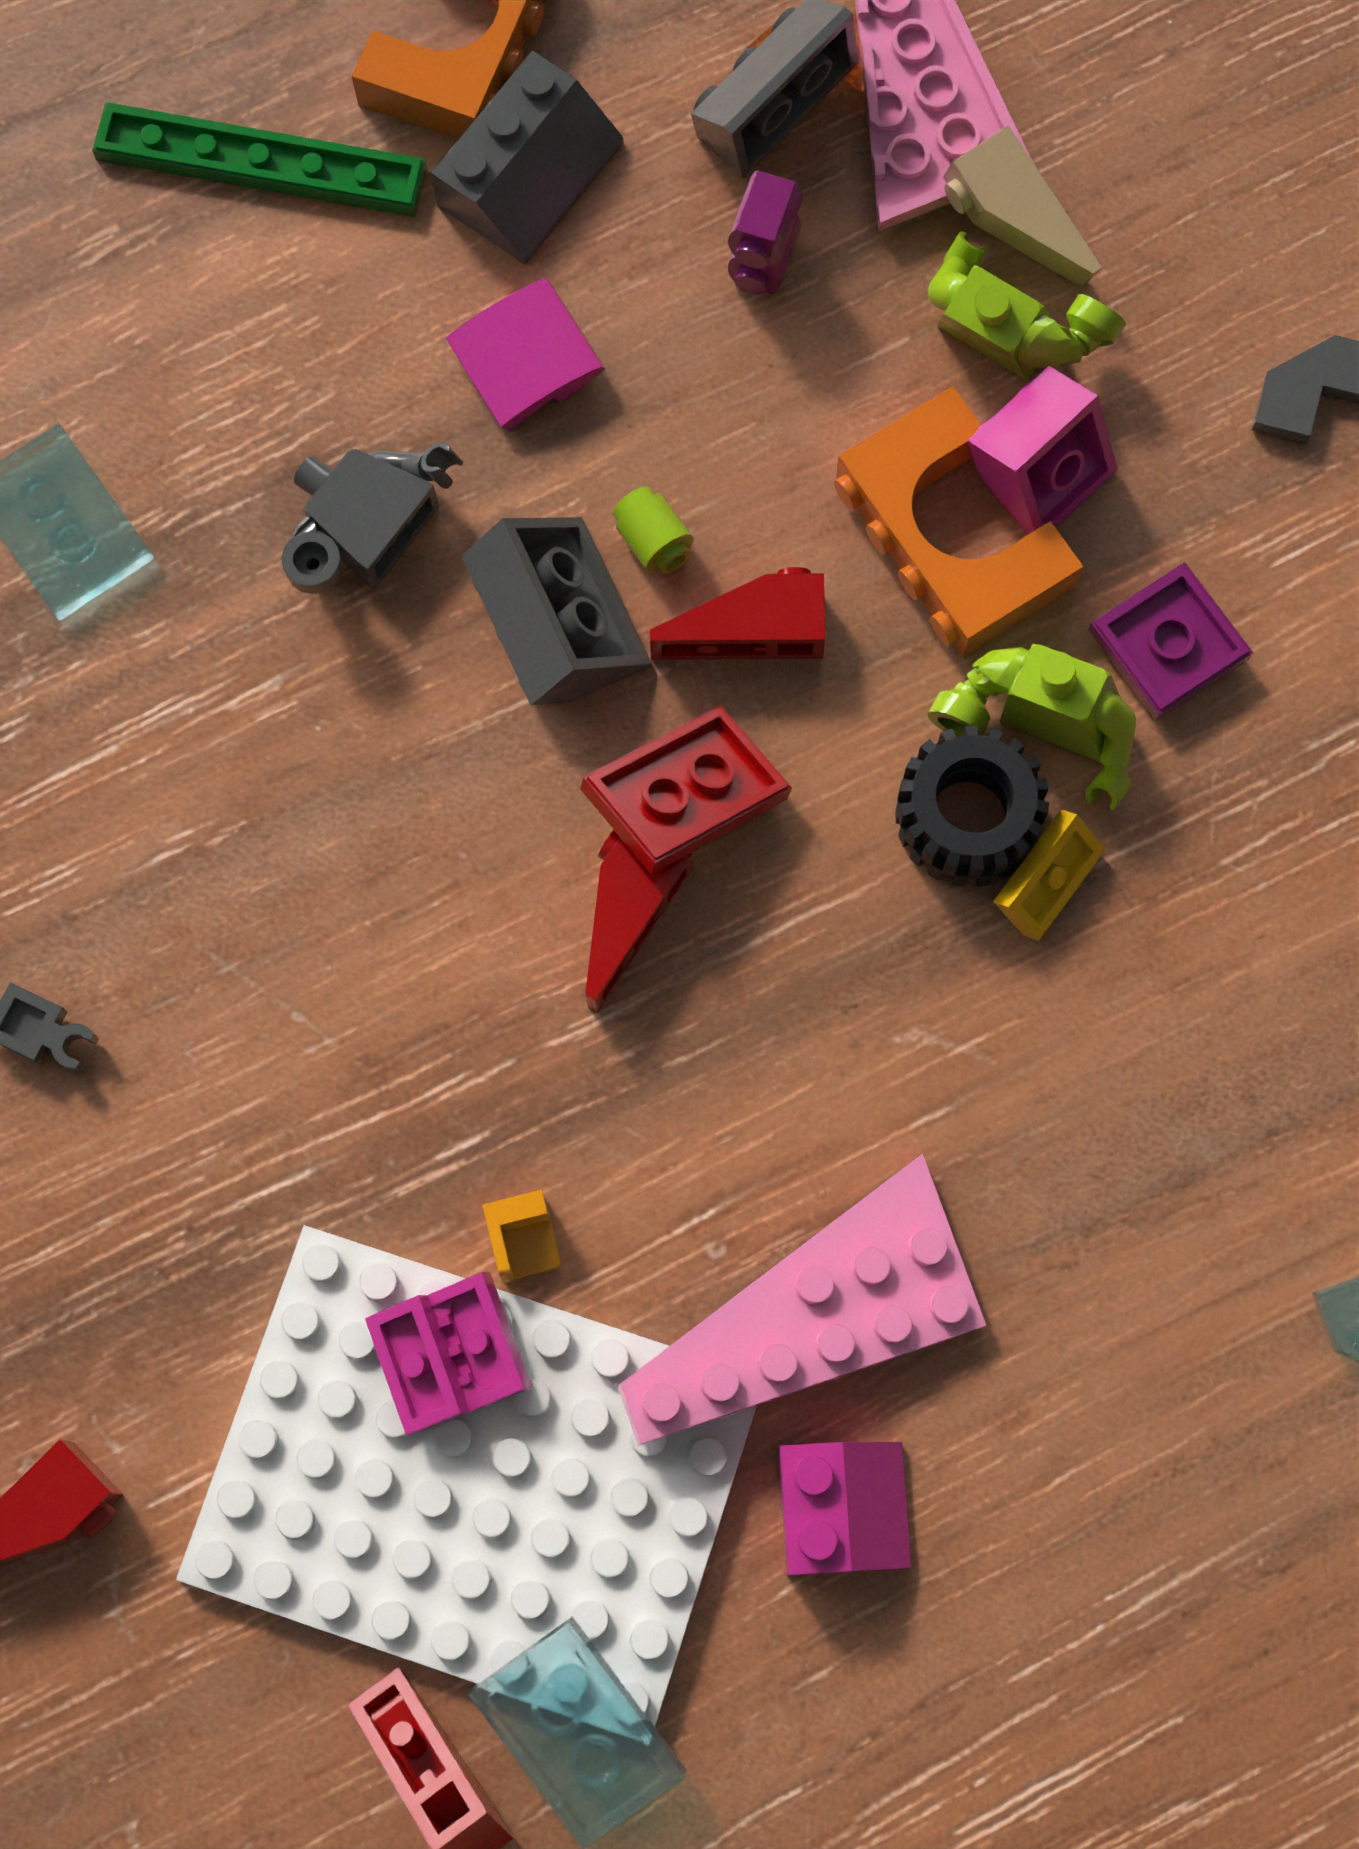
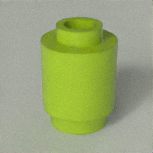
[613,486,694,574]

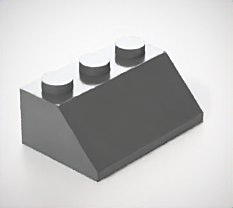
[691,0,859,179]
[431,50,624,264]
[462,517,652,705]

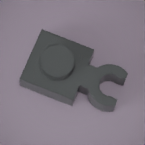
[0,982,99,1073]

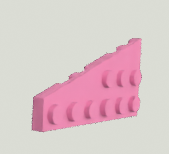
[855,0,1032,231]
[618,1153,986,1446]

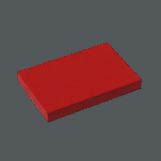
[580,705,792,875]

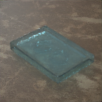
[0,423,154,621]
[469,1616,686,1849]

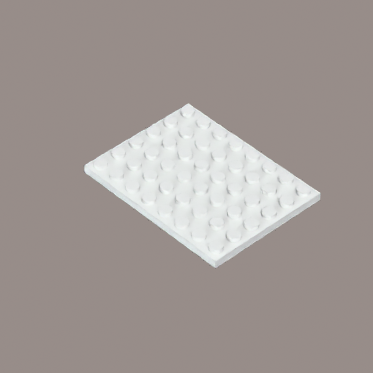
[176,1225,757,1743]

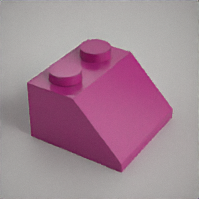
[967,366,1118,535]
[778,1442,911,1576]

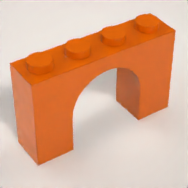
[351,0,544,140]
[834,386,1084,658]

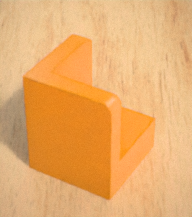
[482,1189,561,1283]

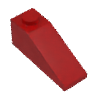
[650,567,825,660]
[585,830,693,1013]
[0,1439,124,1567]
[347,1667,514,1849]

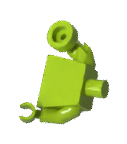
[928,231,1126,381]
[927,644,1136,811]

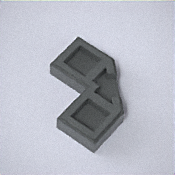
[1251,335,1359,444]

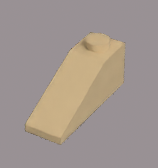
[943,125,1102,287]

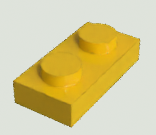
[993,809,1106,941]

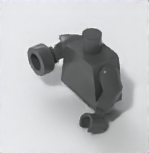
[281,442,464,594]

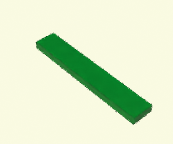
[92,102,427,217]

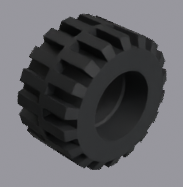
[895,726,1049,887]

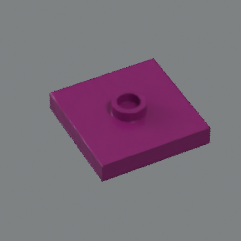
[1088,562,1253,720]

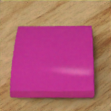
[445,278,606,431]
[365,1272,532,1435]

